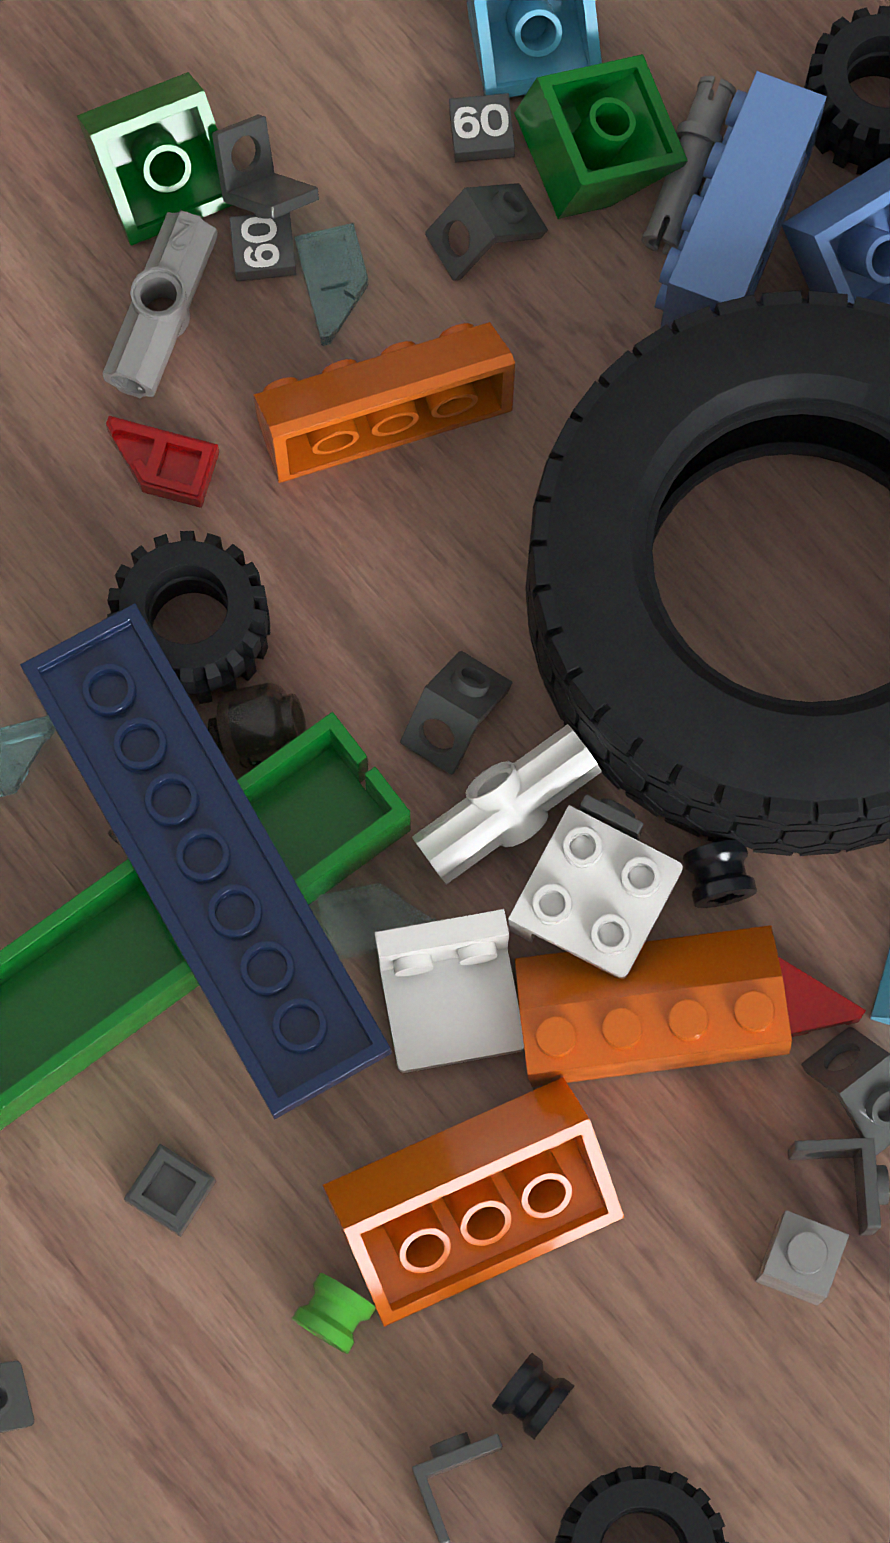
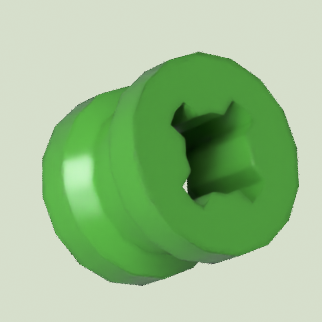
[291,1273,376,1354]

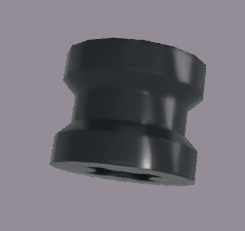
[683,840,757,908]
[492,1353,574,1440]

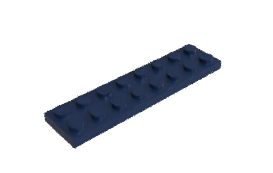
[20,603,392,1120]

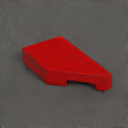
[106,416,219,508]
[779,957,866,1037]

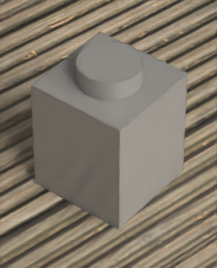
[755,1210,849,1306]

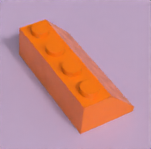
[253,322,515,483]
[515,925,792,1087]
[323,1077,624,1327]

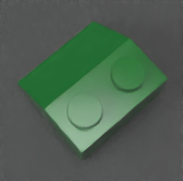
[514,54,688,219]
[77,72,233,246]

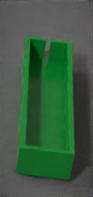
[0,711,411,1130]

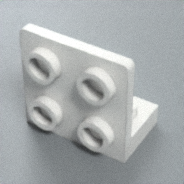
[508,805,683,979]
[375,909,524,1073]

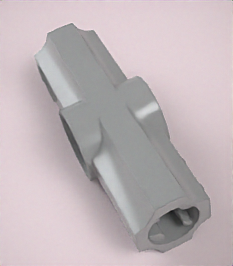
[103,210,218,398]

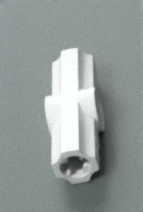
[412,724,602,885]

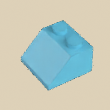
[466,0,602,97]

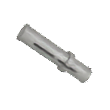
[641,76,736,255]

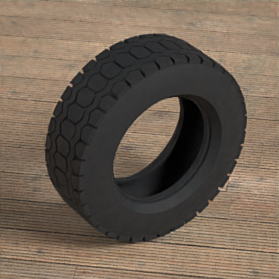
[525,291,890,856]

